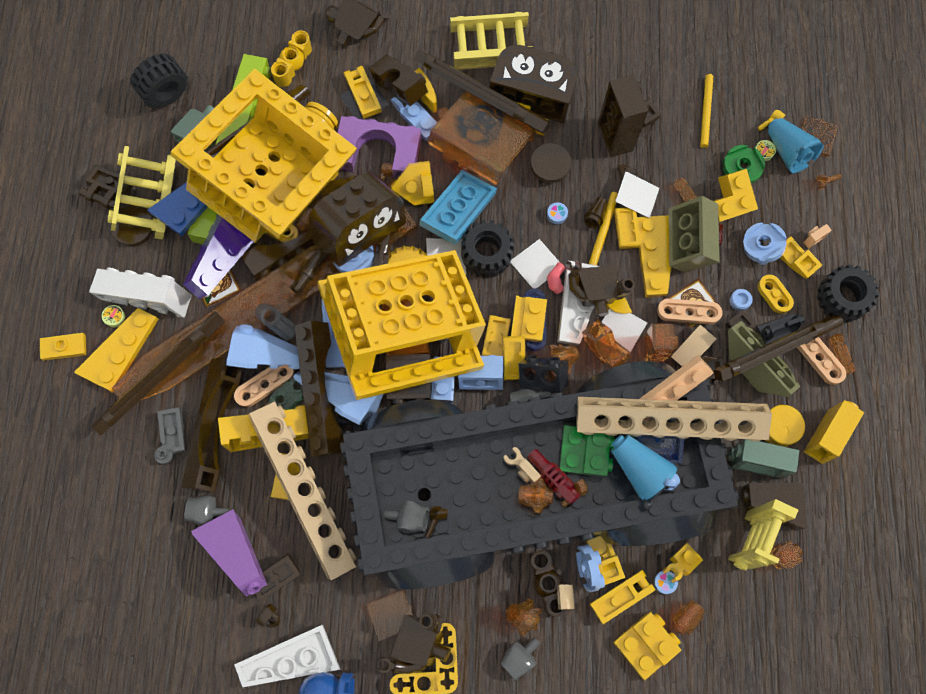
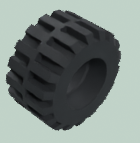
[130,53,188,109]
[461,220,514,278]
[817,264,879,322]

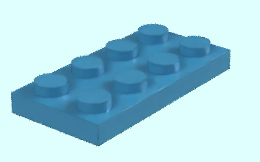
[419,170,497,245]

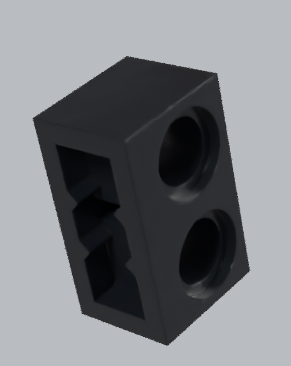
[518,355,568,393]

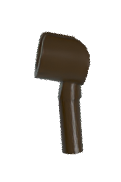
[424,506,448,538]

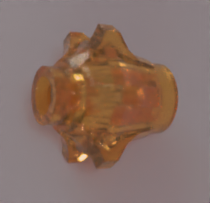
[549,344,579,374]
[519,478,553,514]
[506,599,541,636]

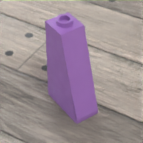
[191,509,267,596]

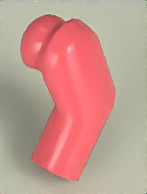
[547,262,566,294]

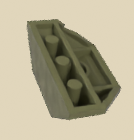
[728,321,800,397]

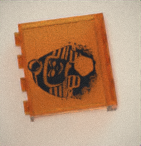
[428,91,536,185]

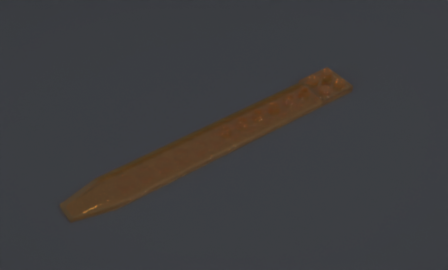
[112,209,417,400]

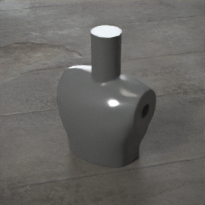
[510,388,551,403]
[184,496,230,526]
[384,500,429,533]
[499,637,541,680]

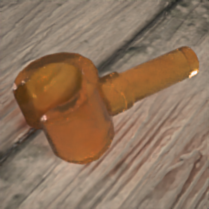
[379,163,393,181]
[814,173,842,190]
[561,479,588,508]

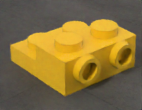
[613,612,682,680]

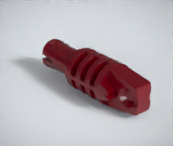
[527,449,580,503]

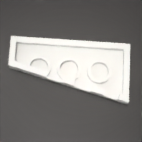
[557,261,600,346]
[234,625,340,687]

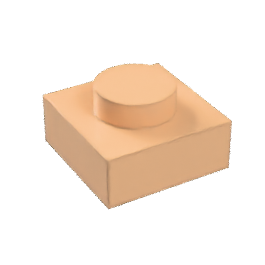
[803,224,832,249]

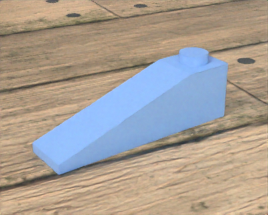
[227,325,300,369]

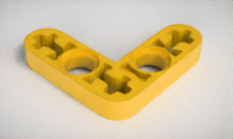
[390,623,458,694]

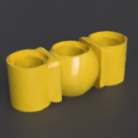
[271,30,312,87]

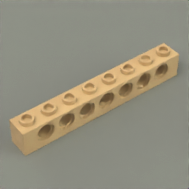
[576,397,772,442]
[248,402,356,580]

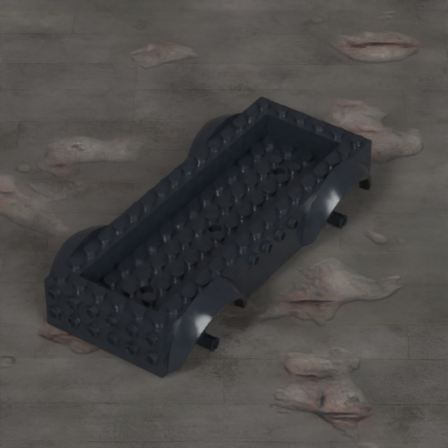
[340,361,739,589]

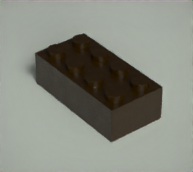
[597,74,649,157]

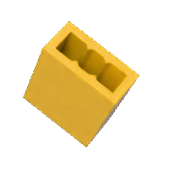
[803,400,864,464]

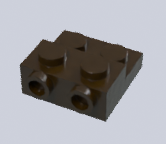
[386,354,431,404]

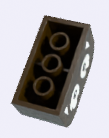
[490,45,577,124]
[309,172,406,267]

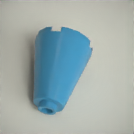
[767,118,824,173]
[611,435,677,500]

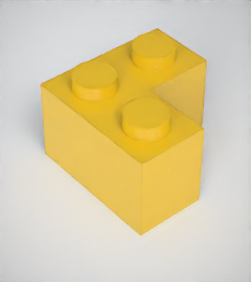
[714,169,758,222]

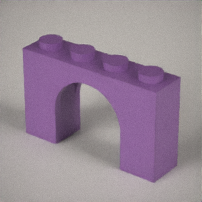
[338,116,422,179]

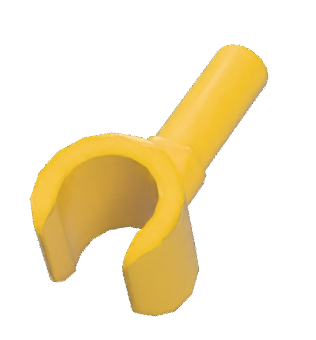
[757,110,785,131]

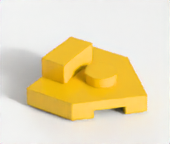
[391,161,434,205]

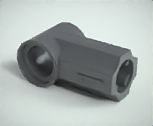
[255,303,295,341]

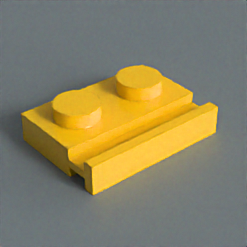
[511,296,547,342]

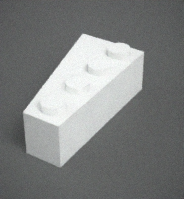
[89,268,192,318]

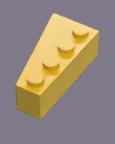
[218,405,309,452]

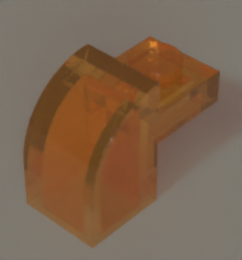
[582,319,631,368]

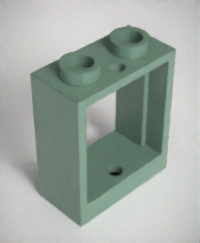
[728,439,799,479]

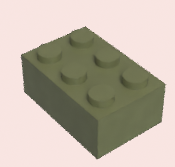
[669,196,719,273]

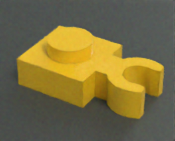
[663,543,703,583]

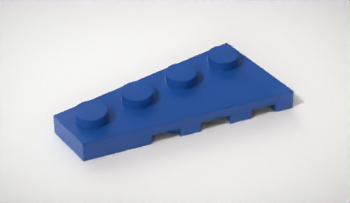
[148,182,208,236]

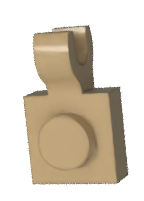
[503,447,541,484]

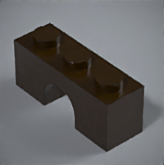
[369,54,428,106]

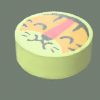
[755,140,776,161]
[102,305,126,328]

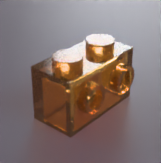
[644,324,678,363]

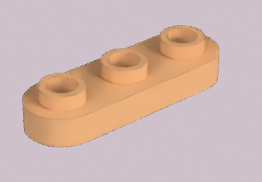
[657,299,722,325]
[797,337,846,385]
[234,365,294,408]

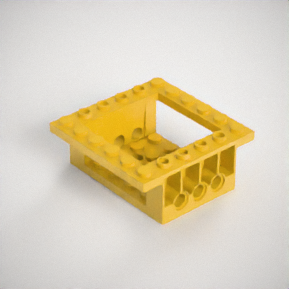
[170,69,357,243]
[318,250,486,400]

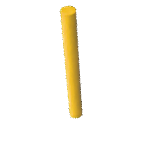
[700,74,713,148]
[589,192,618,266]

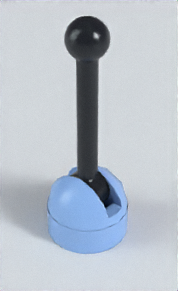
[642,473,680,510]

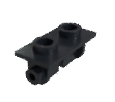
[757,313,805,345]

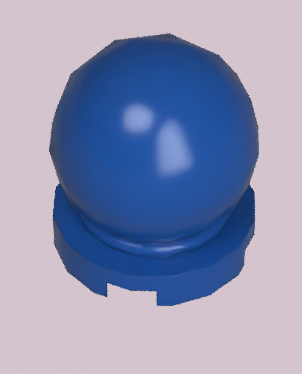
[298,672,355,694]

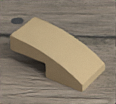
[671,325,716,367]
[557,585,575,610]

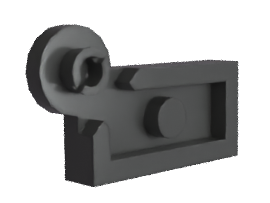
[154,407,187,464]

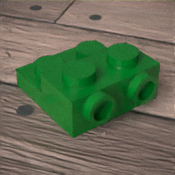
[559,425,615,477]

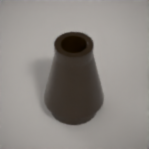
[584,197,608,228]

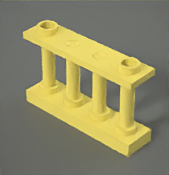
[450,12,533,70]
[108,146,176,240]
[728,499,798,571]

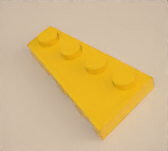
[637,215,671,298]
[74,308,159,393]

